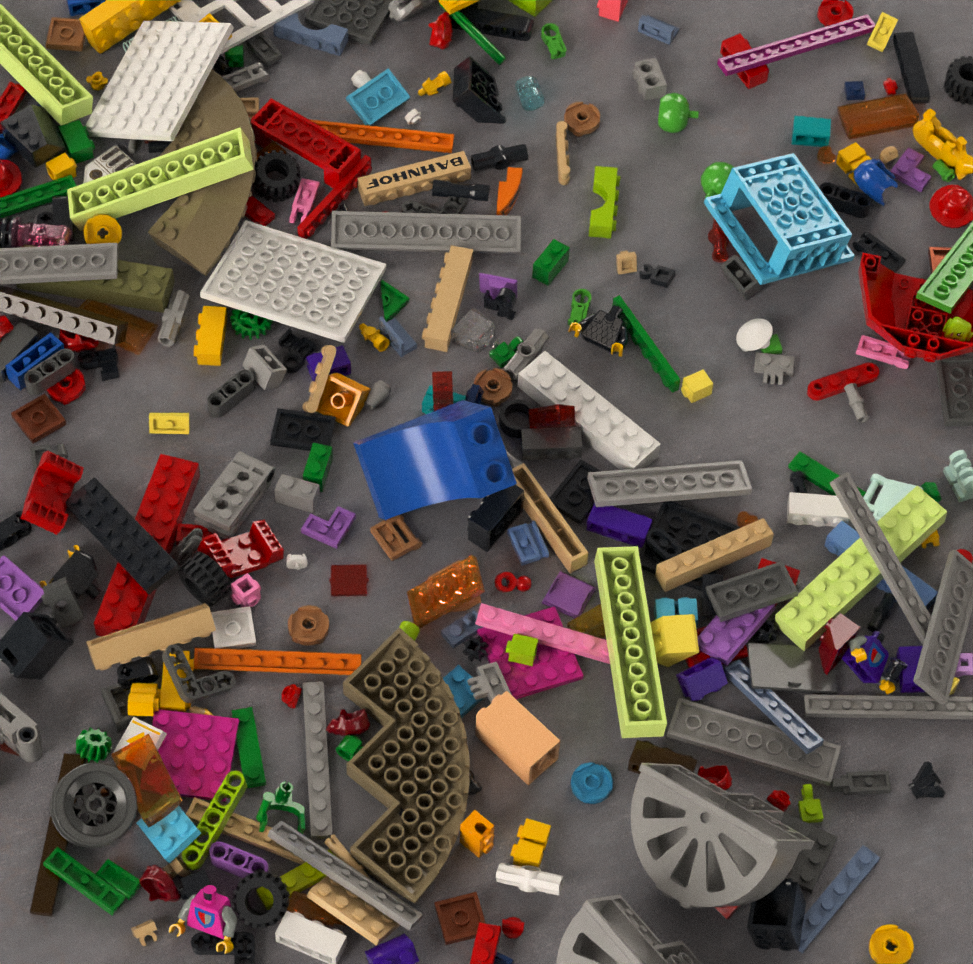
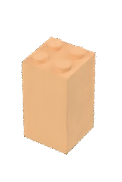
[475,691,560,785]

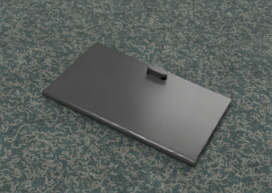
[746,642,838,694]

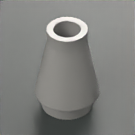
[364,380,391,410]

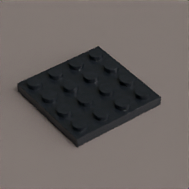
[639,501,740,592]

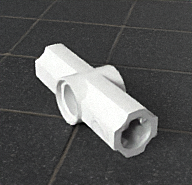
[496,863,564,896]

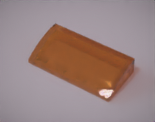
[837,93,919,139]
[79,299,158,355]
[111,734,183,828]

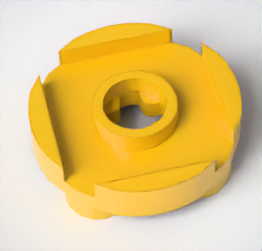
[83,214,122,244]
[869,924,914,964]

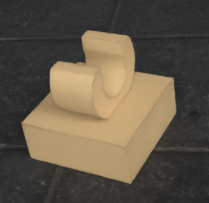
[616,250,637,275]
[164,856,191,879]
[131,919,157,946]

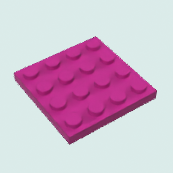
[477,606,583,699]
[140,709,239,802]

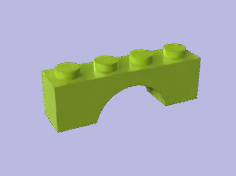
[589,166,620,239]

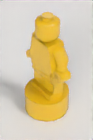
[418,71,452,96]
[359,323,390,352]

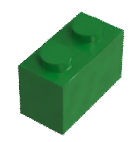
[58,120,95,164]
[532,239,570,286]
[303,443,333,492]

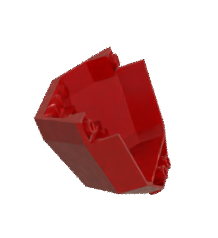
[858,253,973,362]

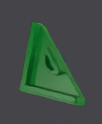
[380,280,409,322]

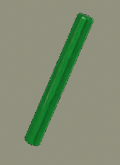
[439,2,506,65]

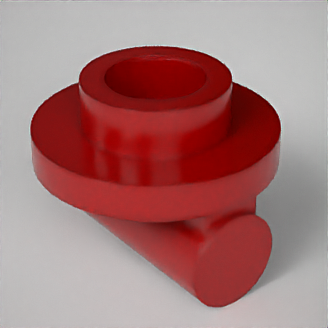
[281,684,302,709]
[766,790,791,812]
[502,917,525,939]

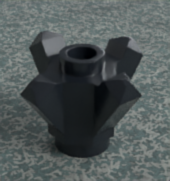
[908,762,945,799]

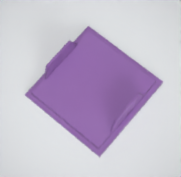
[479,273,517,299]
[542,571,596,620]

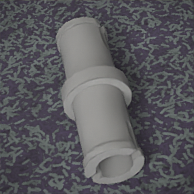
[844,383,869,423]

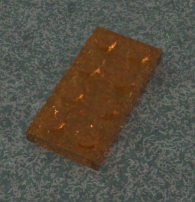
[407,555,485,629]

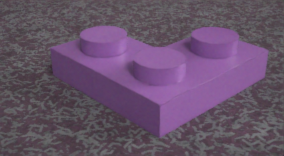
[890,147,931,192]
[301,506,356,549]

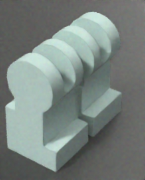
[943,450,973,502]

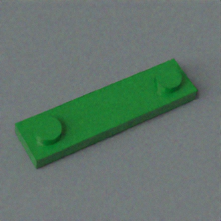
[788,451,866,497]
[231,707,266,789]
[43,847,126,916]

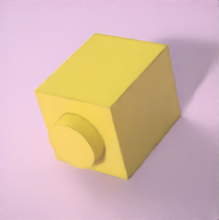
[681,369,713,403]

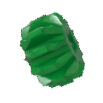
[76,727,112,763]

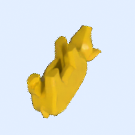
[912,108,973,180]

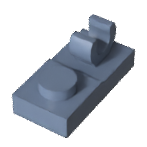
[441,610,483,649]

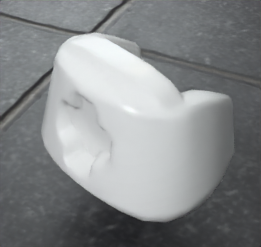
[286,553,308,570]

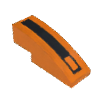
[496,167,523,215]

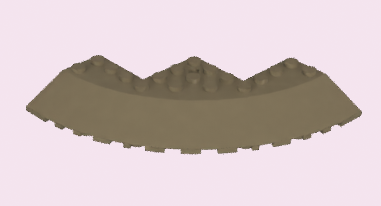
[148,70,257,276]
[343,627,470,903]

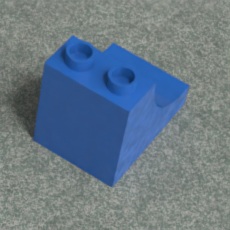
[353,400,517,520]

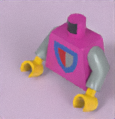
[169,885,237,954]

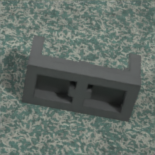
[101,683,138,732]

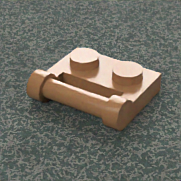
[370,514,423,561]

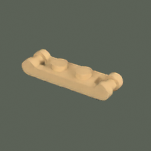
[556,121,570,185]
[302,345,336,413]

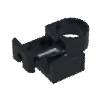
[483,288,516,320]
[279,328,316,373]
[78,345,120,381]

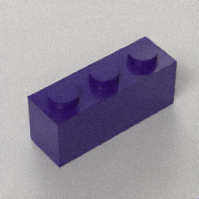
[586,503,652,548]

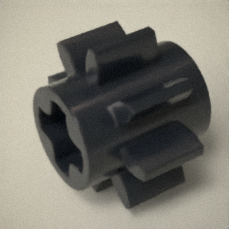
[753,620,779,644]
[462,636,489,662]

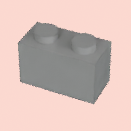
[242,345,287,390]
[275,474,320,513]

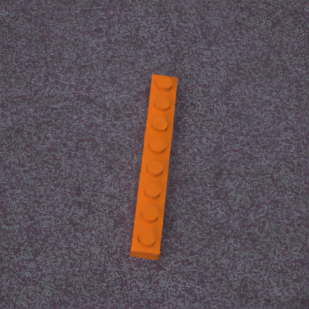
[310,120,454,153]
[194,647,362,675]

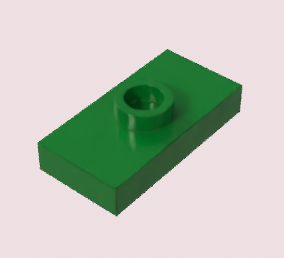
[96,859,142,901]

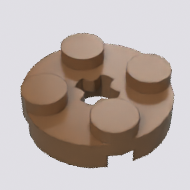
[564,102,600,137]
[474,368,512,407]
[288,605,329,646]

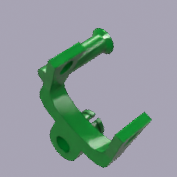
[256,781,305,834]

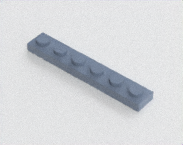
[724,660,824,754]
[798,845,880,954]

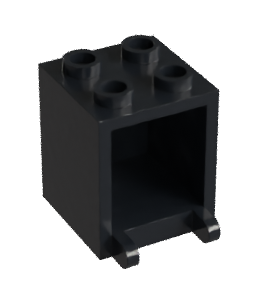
[0,612,74,680]
[747,878,806,951]

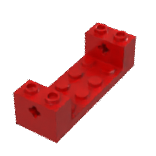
[250,98,361,188]

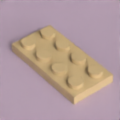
[306,876,400,946]

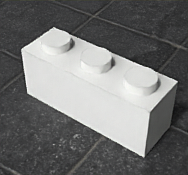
[787,492,849,528]
[275,911,347,964]

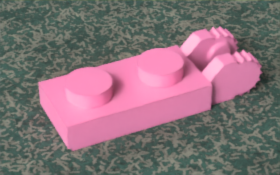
[289,178,320,224]
[856,335,911,369]

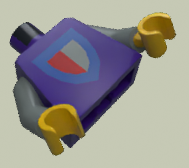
[842,631,896,695]

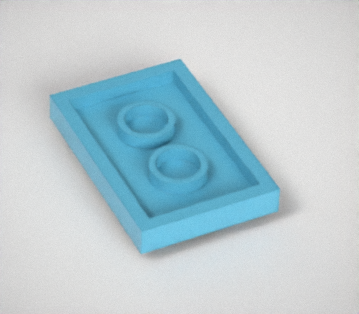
[345,68,410,126]
[137,793,201,863]

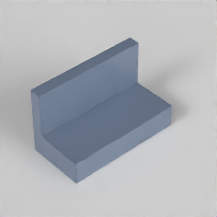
[638,15,680,45]
[379,317,417,357]

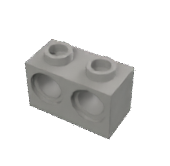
[632,58,667,100]

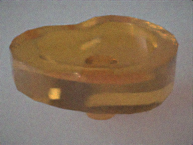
[817,146,835,163]
[737,511,758,528]

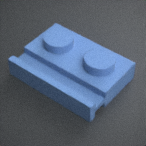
[507,520,549,566]

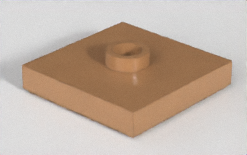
[45,17,85,52]

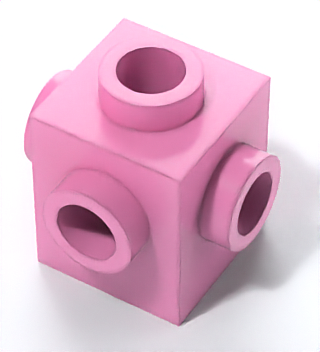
[231,573,261,607]

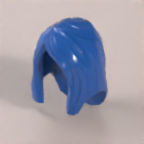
[854,159,898,206]

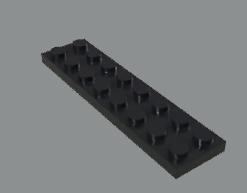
[65,477,181,595]

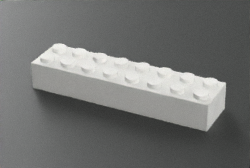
[517,351,661,470]

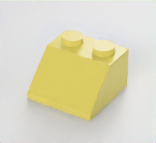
[650,614,699,667]

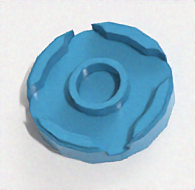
[571,762,613,804]

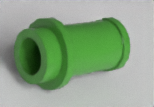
[932,159,955,182]

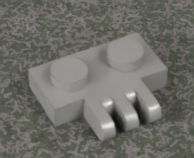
[754,352,794,385]
[467,662,512,703]

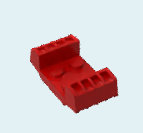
[21,451,84,535]
[197,519,284,578]

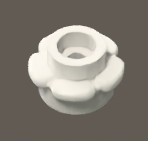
[405,109,421,126]

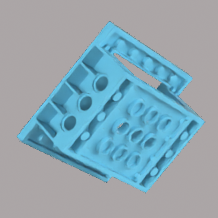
[703,153,855,285]

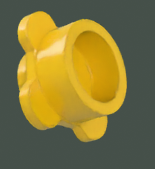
[86,71,108,90]

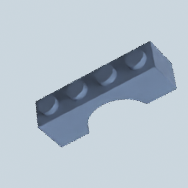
[273,13,348,56]

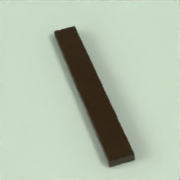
[30,753,86,917]

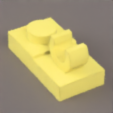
[866,12,898,52]
[149,413,190,434]

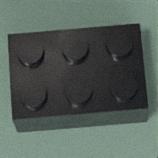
[467,485,524,552]

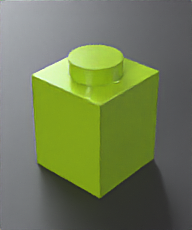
[506,634,538,666]

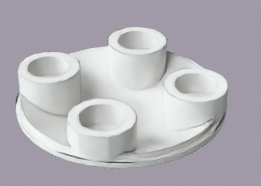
[736,318,773,352]

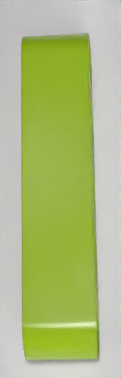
[182,771,247,870]

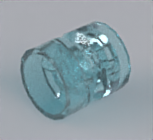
[515,76,545,111]

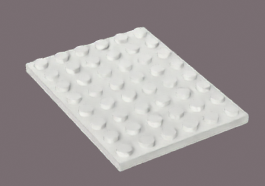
[85,21,234,141]
[200,220,386,343]

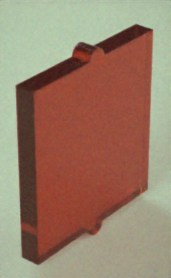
[329,565,369,596]

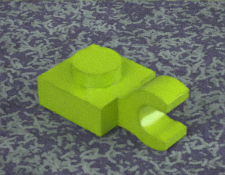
[798,784,824,823]

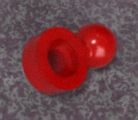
[494,572,532,592]

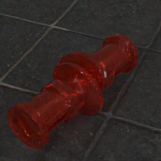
[708,214,729,262]

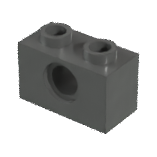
[721,254,761,301]
[41,577,84,629]

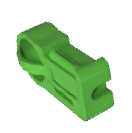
[541,23,567,59]
[568,289,591,326]

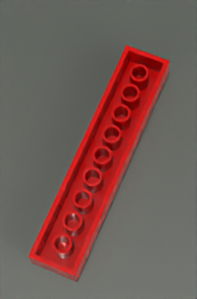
[94,454,200,637]

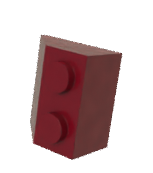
[819,613,860,675]

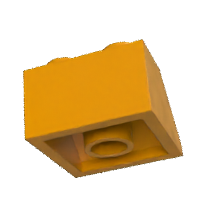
[316,372,371,427]

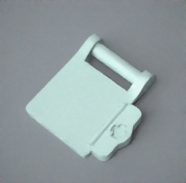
[863,474,923,522]

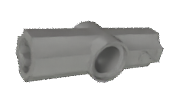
[158,290,190,347]
[503,328,549,380]

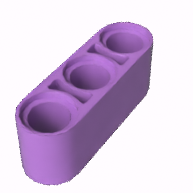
[209,841,269,878]

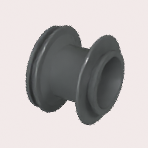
[50,763,137,848]

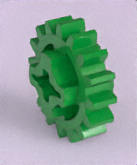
[230,309,273,340]

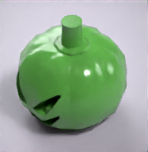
[658,93,699,133]
[701,162,734,198]

